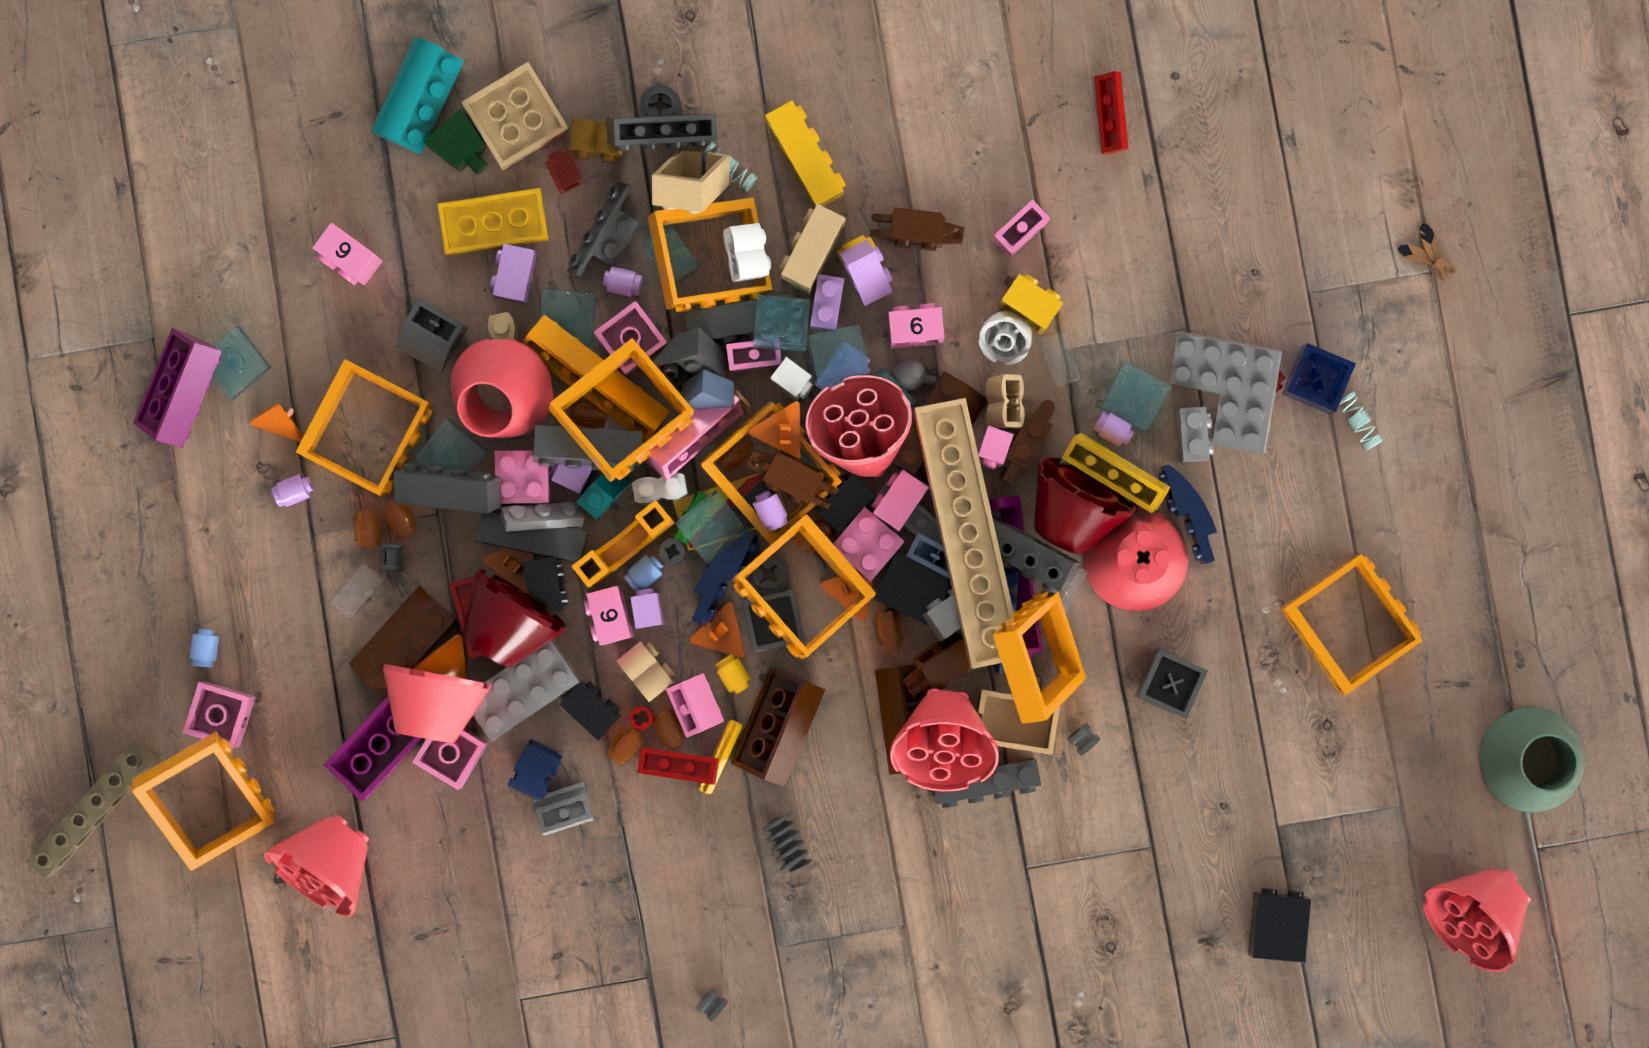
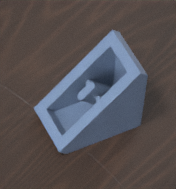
[681,369,735,409]
[907,533,950,579]

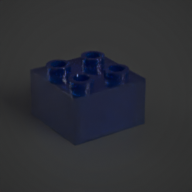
[1282,343,1356,414]

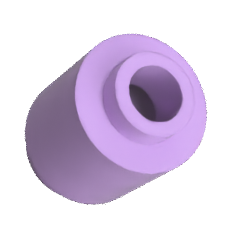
[603,266,643,297]
[1093,412,1134,447]
[272,473,314,507]
[753,490,788,532]

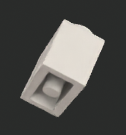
[770,357,813,401]

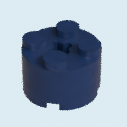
[508,738,562,800]

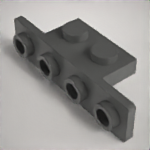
[567,182,639,277]

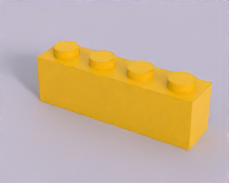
[765,100,846,207]
[1062,433,1171,513]

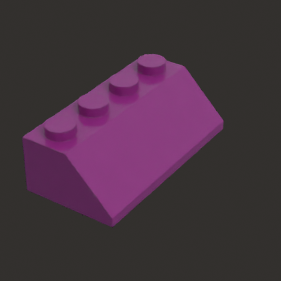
[133,328,222,448]
[323,696,424,801]

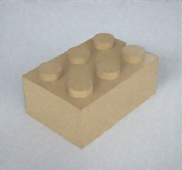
[652,148,730,214]
[779,204,845,295]
[976,689,1060,755]

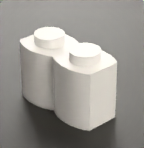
[723,223,771,282]
[632,473,689,505]

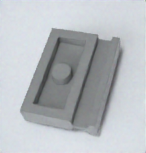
[532,782,594,836]

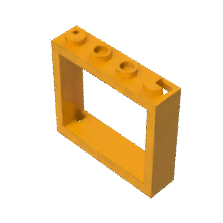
[648,197,773,312]
[549,338,694,482]
[296,359,433,497]
[699,401,842,545]
[731,514,876,659]
[1280,554,1423,695]
[992,590,1086,724]
[132,731,276,871]

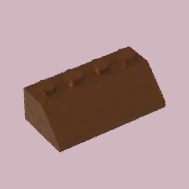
[891,371,987,486]
[349,585,459,699]
[875,664,930,775]
[730,667,825,787]

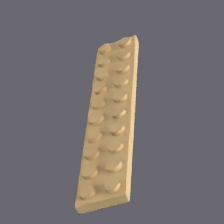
[913,398,1013,669]

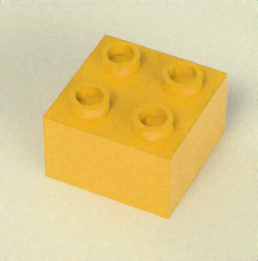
[998,274,1063,335]

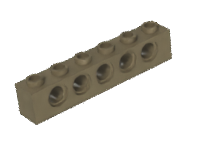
[25,740,160,879]

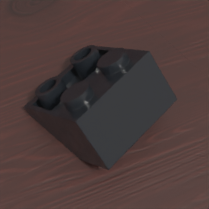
[523,557,568,612]

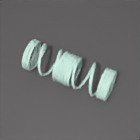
[703,142,757,193]
[1336,391,1383,450]

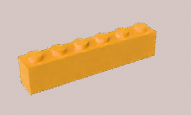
[522,314,670,443]

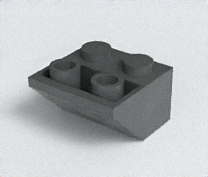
[395,299,468,373]
[653,328,726,392]

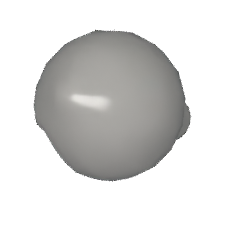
[893,359,937,391]

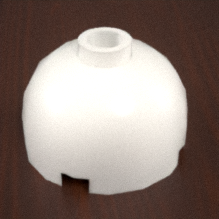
[979,311,1032,365]

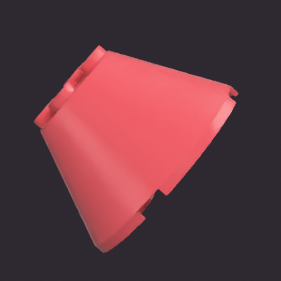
[806,375,912,477]
[1084,507,1188,611]
[890,689,999,791]
[264,814,369,917]
[1423,869,1531,972]

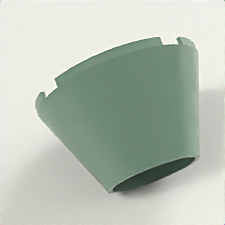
[1479,707,1585,812]

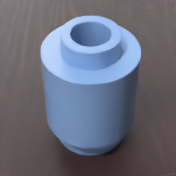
[624,554,664,591]
[190,629,219,667]

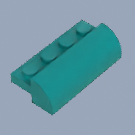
[370,37,464,155]

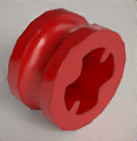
[629,706,654,730]

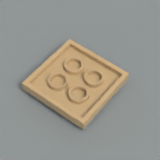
[461,62,569,170]

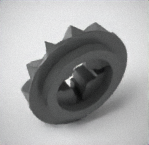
[639,85,681,117]
[748,553,789,595]

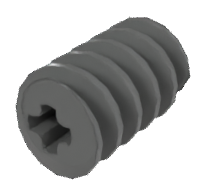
[762,813,813,872]

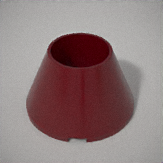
[1034,457,1136,554]
[462,569,567,668]

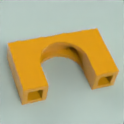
[571,500,675,588]

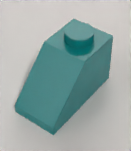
[576,467,633,521]

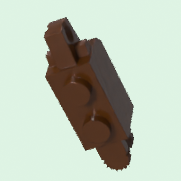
[870,207,964,251]
[1001,399,1055,485]
[746,449,839,509]
[902,632,971,696]

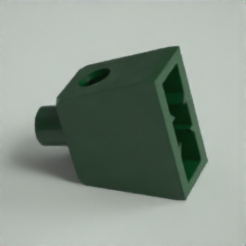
[423,109,488,175]

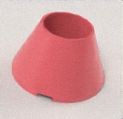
[450,338,554,439]
[383,664,491,743]

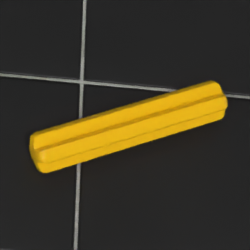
[698,720,743,794]

